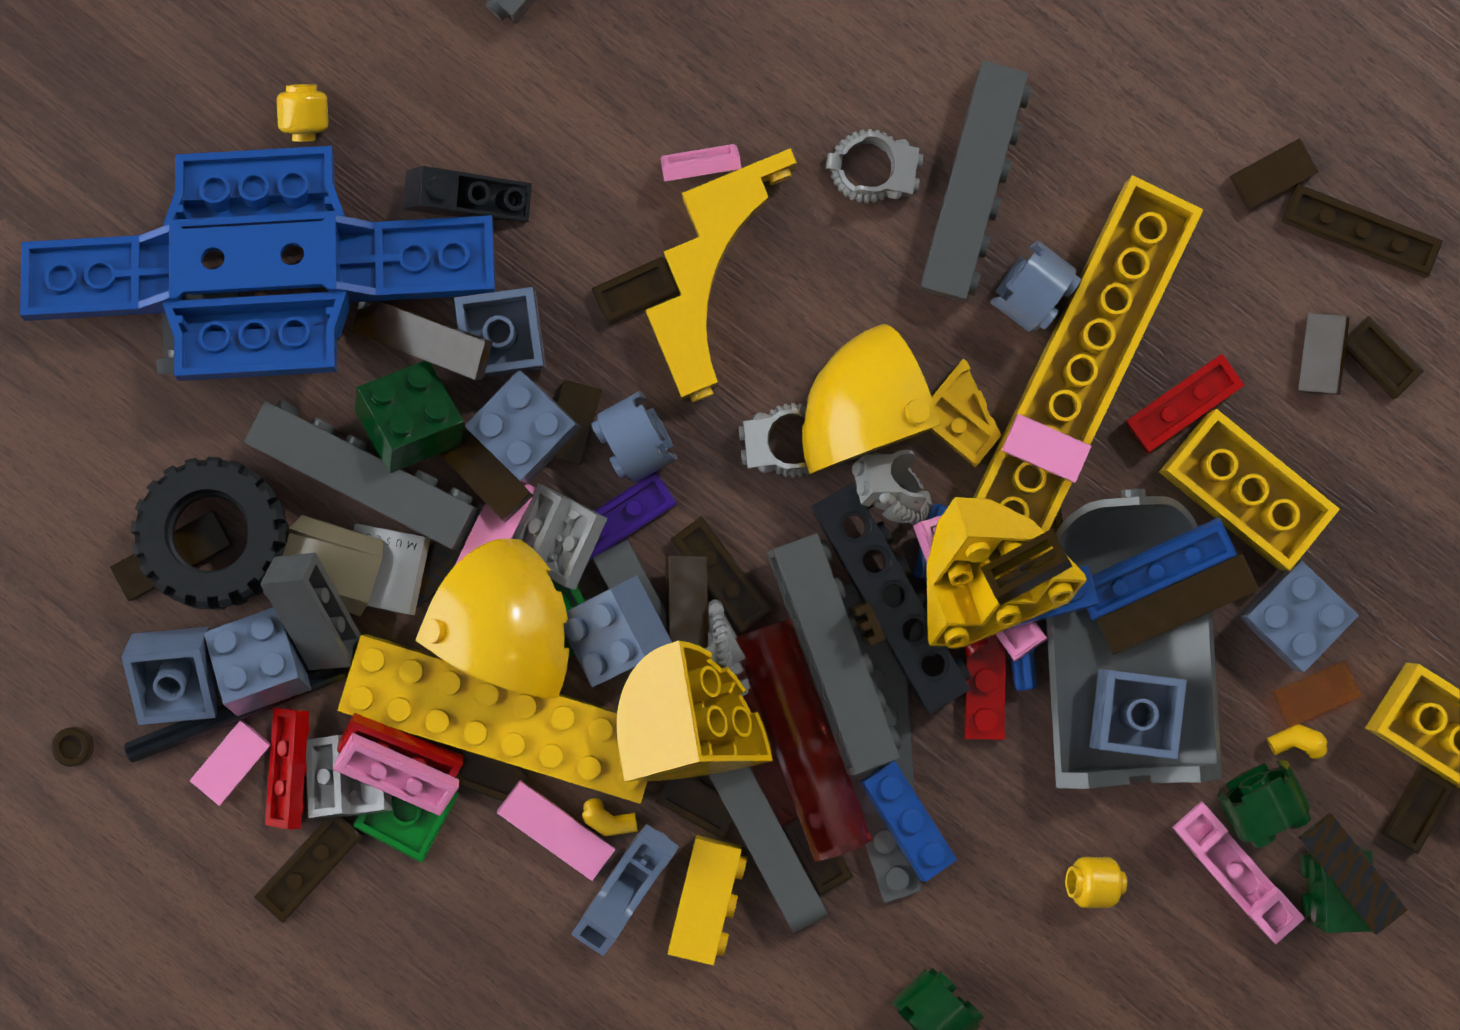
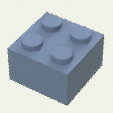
[454,287,546,380]
[465,369,581,484]
[1238,560,1359,672]
[564,575,672,688]
[203,607,312,716]
[1089,669,1187,759]

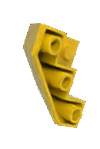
[927,497,1087,648]

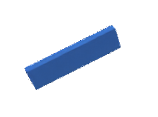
[1087,517,1237,621]

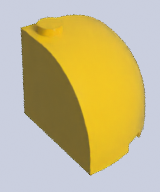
[802,324,941,475]
[415,538,569,698]
[617,641,773,782]

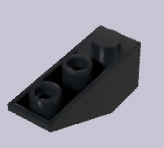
[403,166,532,222]

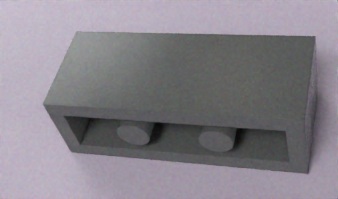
[260,552,361,670]

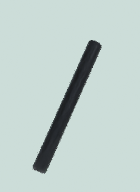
[124,667,347,762]

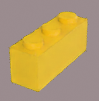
[668,835,747,966]

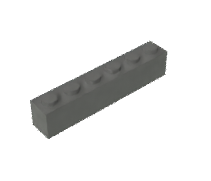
[918,60,1032,303]
[244,399,479,551]
[766,533,901,775]

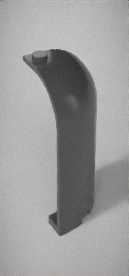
[1046,489,1222,789]

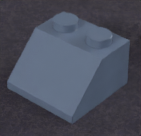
[121,626,217,725]

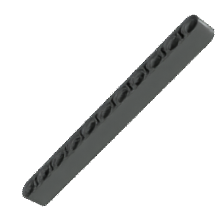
[593,539,829,934]

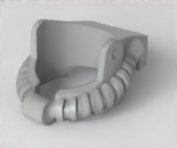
[825,129,923,203]
[738,403,809,478]
[852,450,933,524]
[705,600,751,696]

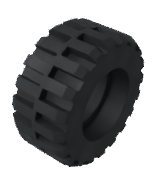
[131,456,289,610]

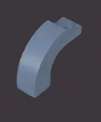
[571,824,679,956]

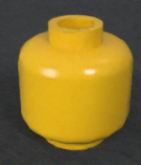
[277,84,329,142]
[1065,857,1127,908]

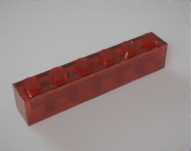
[735,618,873,862]

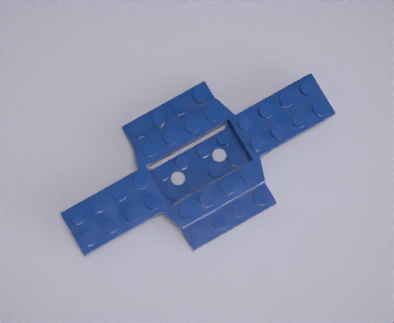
[20,146,496,381]

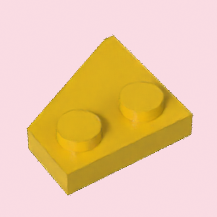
[930,359,1001,467]

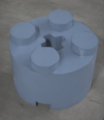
[990,240,1081,332]
[591,391,677,482]

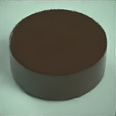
[51,727,94,767]

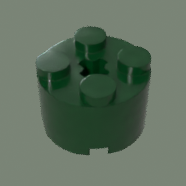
[1217,760,1311,848]
[891,968,984,1030]

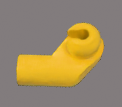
[1267,724,1328,759]
[582,798,638,836]

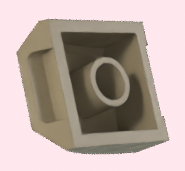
[283,515,384,616]

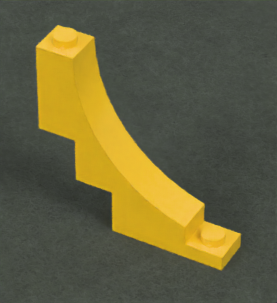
[646,148,797,403]

